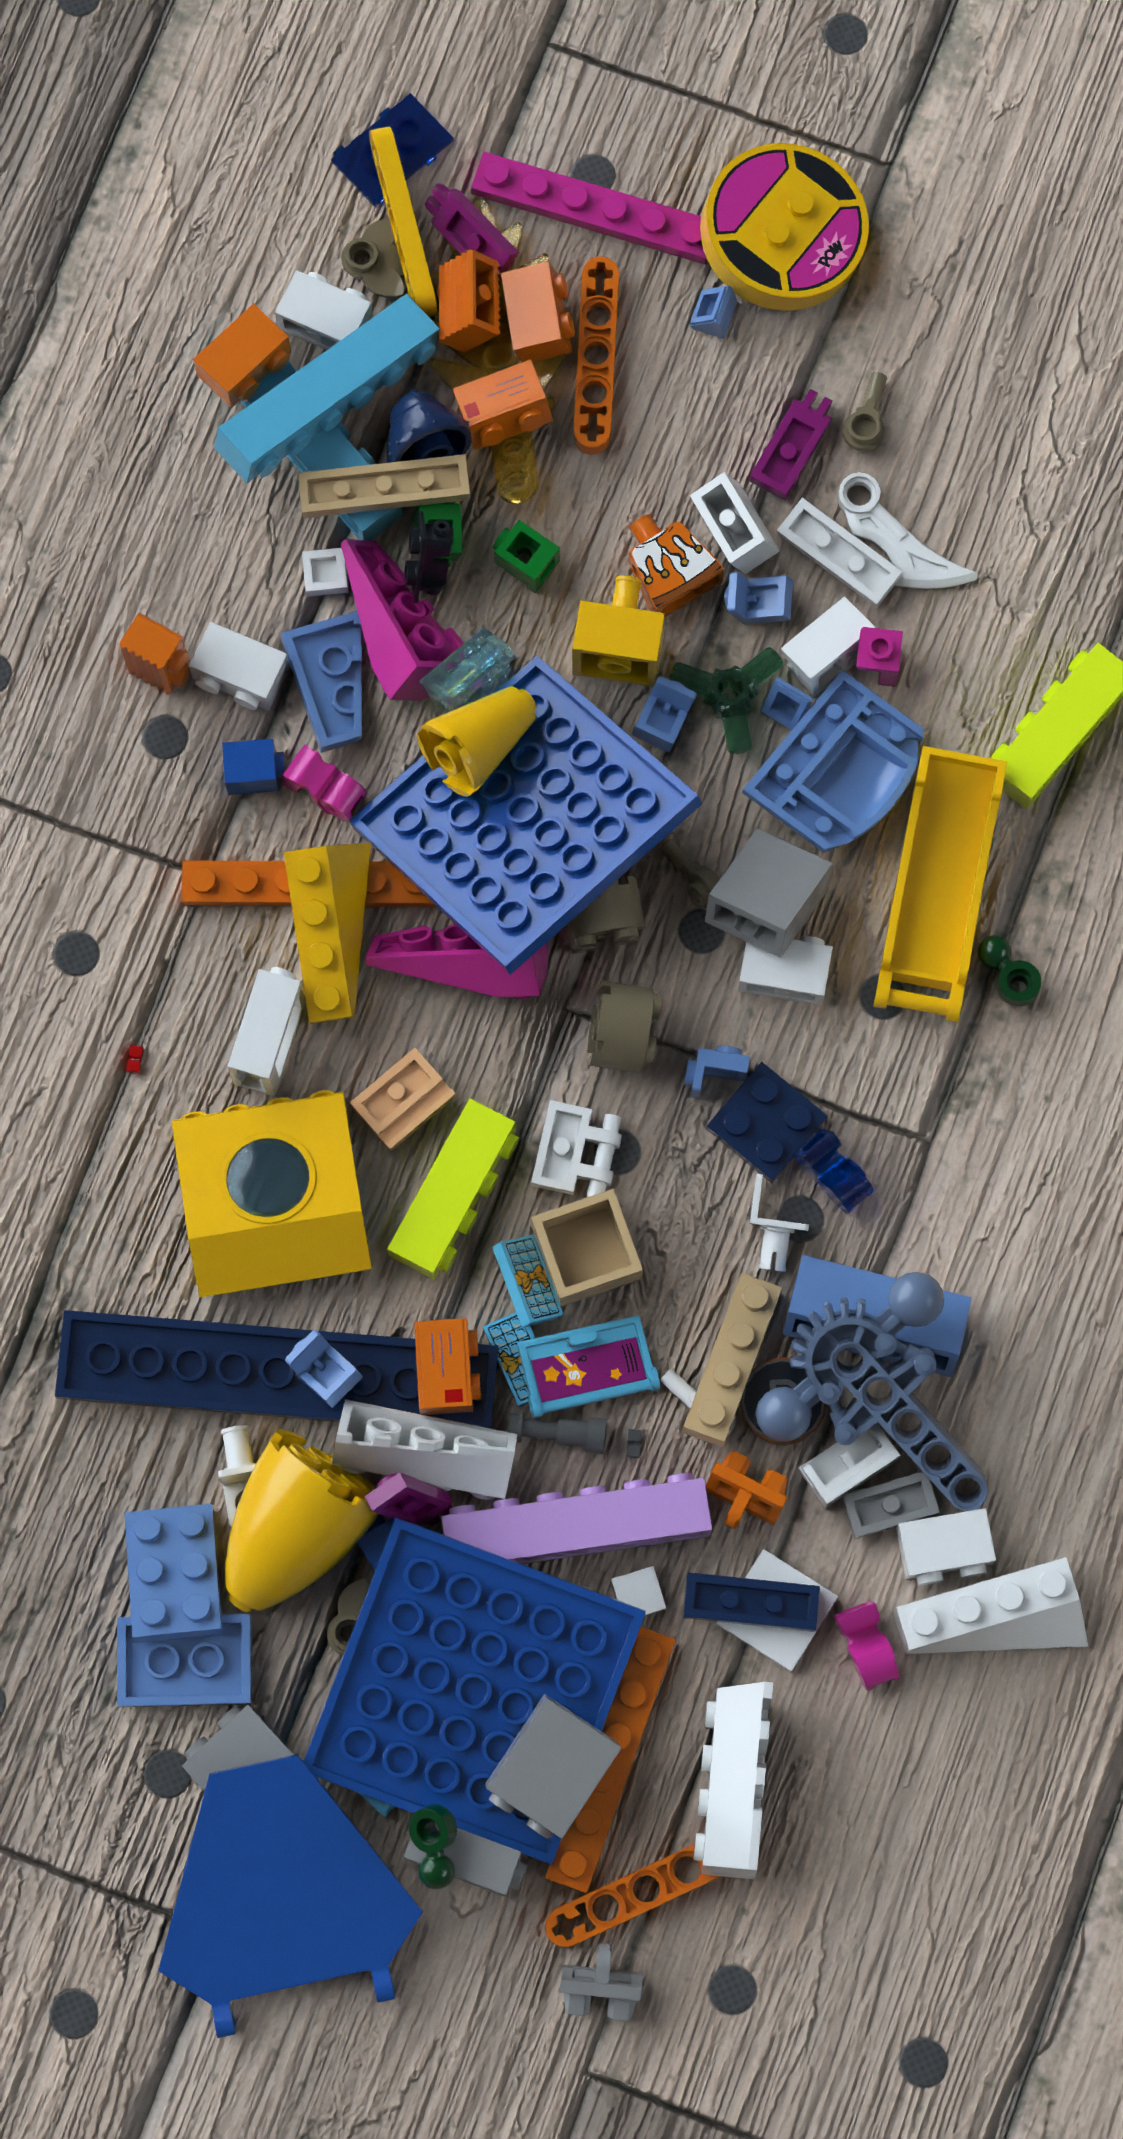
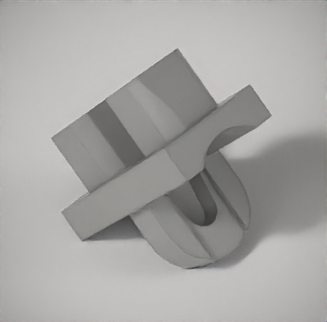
[560,1943,643,2021]

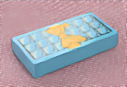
[492,1235,563,1328]
[483,1312,535,1408]

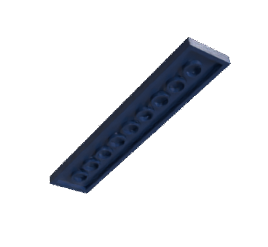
[55,1310,498,1429]

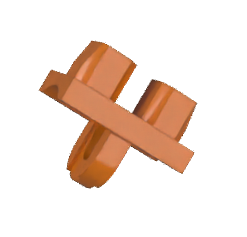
[705,1450,788,1529]

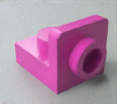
[856,627,903,687]

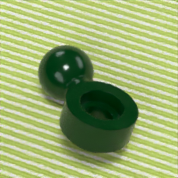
[978,935,1041,1006]
[409,1804,457,1890]

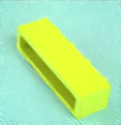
[990,642,1123,810]
[387,1098,519,1280]

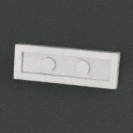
[777,498,902,608]

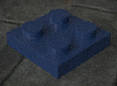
[706,1062,828,1183]

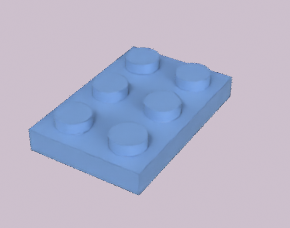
[124,1504,223,1643]
[117,1614,252,1707]

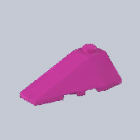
[341,539,479,701]
[365,922,548,999]

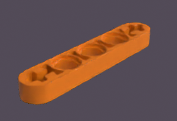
[574,256,619,455]
[545,1844,722,1948]

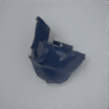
[387,390,472,503]

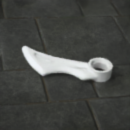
[837,472,978,589]

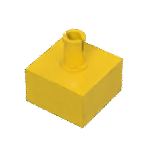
[572,575,665,687]

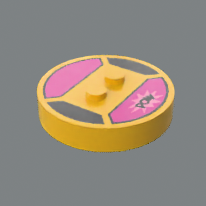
[700,143,869,311]

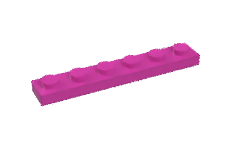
[471,151,707,265]

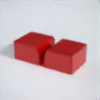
[126,1045,144,1074]

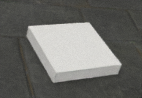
[716,1549,838,1672]

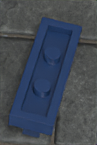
[682,1572,820,1632]

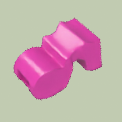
[283,744,368,822]
[833,1601,900,1691]

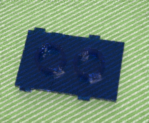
[331,93,454,207]

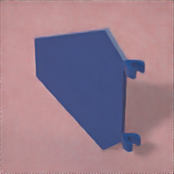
[158,1754,423,2038]

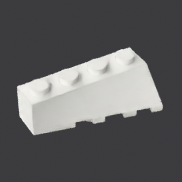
[332,1399,517,1500]
[893,1557,1088,1654]
[694,1682,773,1879]

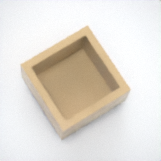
[531,1188,643,1307]

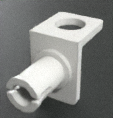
[749,1174,809,1272]
[218,1425,256,1527]

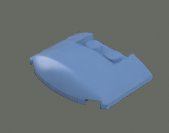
[742,670,924,853]

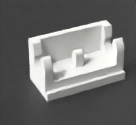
[781,596,875,697]
[798,1423,900,1509]

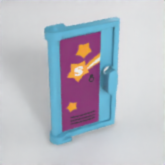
[517,1315,660,1418]

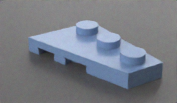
[281,611,362,753]

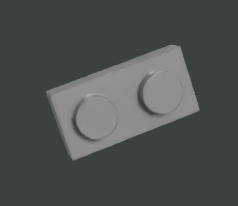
[842,1472,940,1539]

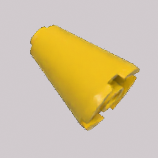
[417,686,536,797]

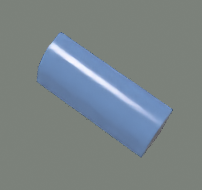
[783,1255,972,1377]

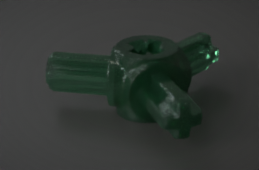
[669,647,784,755]

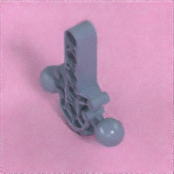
[756,1272,988,1511]

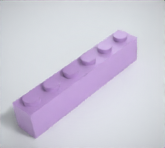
[441,1473,712,1564]

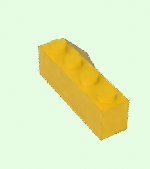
[284,842,372,1025]

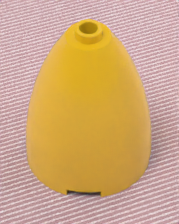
[225,1429,380,1613]

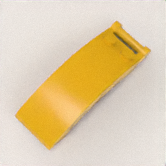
[873,746,1007,1023]

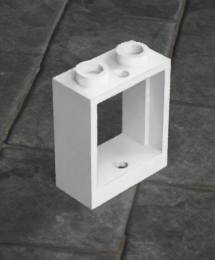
[227,967,306,1097]

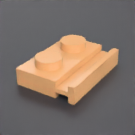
[349,1048,456,1152]

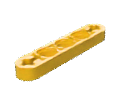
[369,126,438,317]

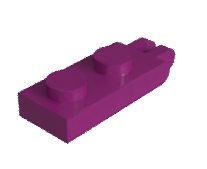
[424,183,520,283]
[749,389,833,501]
[365,1472,453,1526]

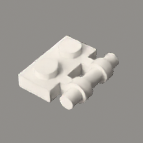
[531,1100,622,1198]

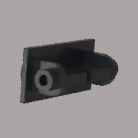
[404,511,454,603]

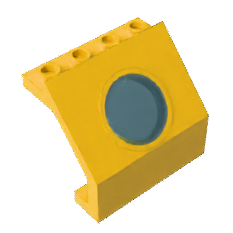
[171,1090,372,1298]

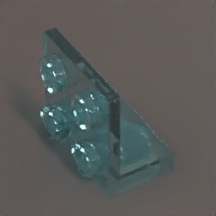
[419,627,516,715]

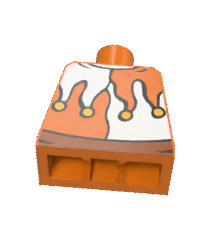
[629,514,724,618]

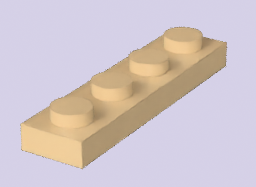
[298,454,471,518]
[682,1273,782,1447]

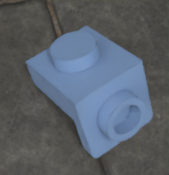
[724,572,793,625]
[631,676,697,752]
[684,1046,750,1099]
[285,1330,363,1408]

